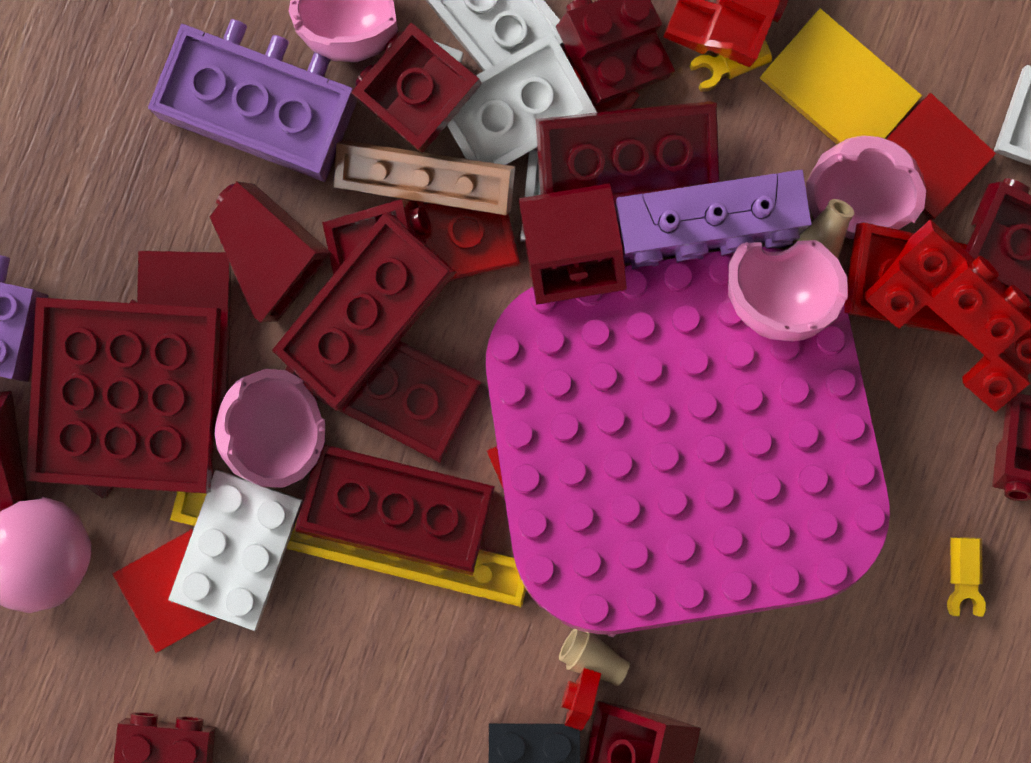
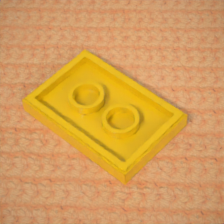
[760,8,922,144]

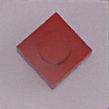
[561,668,601,731]

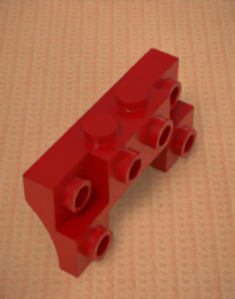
[663,0,788,68]
[865,219,1031,413]

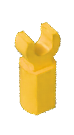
[689,40,772,92]
[947,537,986,617]

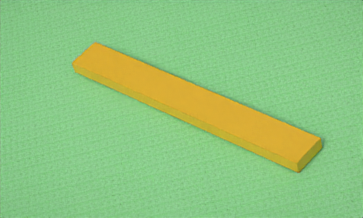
[170,492,526,607]

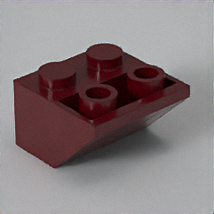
[519,183,627,305]

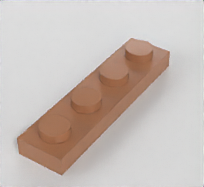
[334,140,515,215]

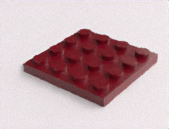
[26,297,221,494]

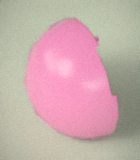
[288,0,398,62]
[806,135,926,239]
[728,240,848,341]
[215,369,325,488]
[0,497,91,613]

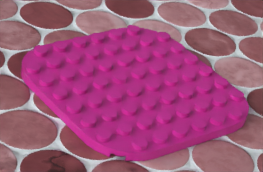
[486,247,890,635]

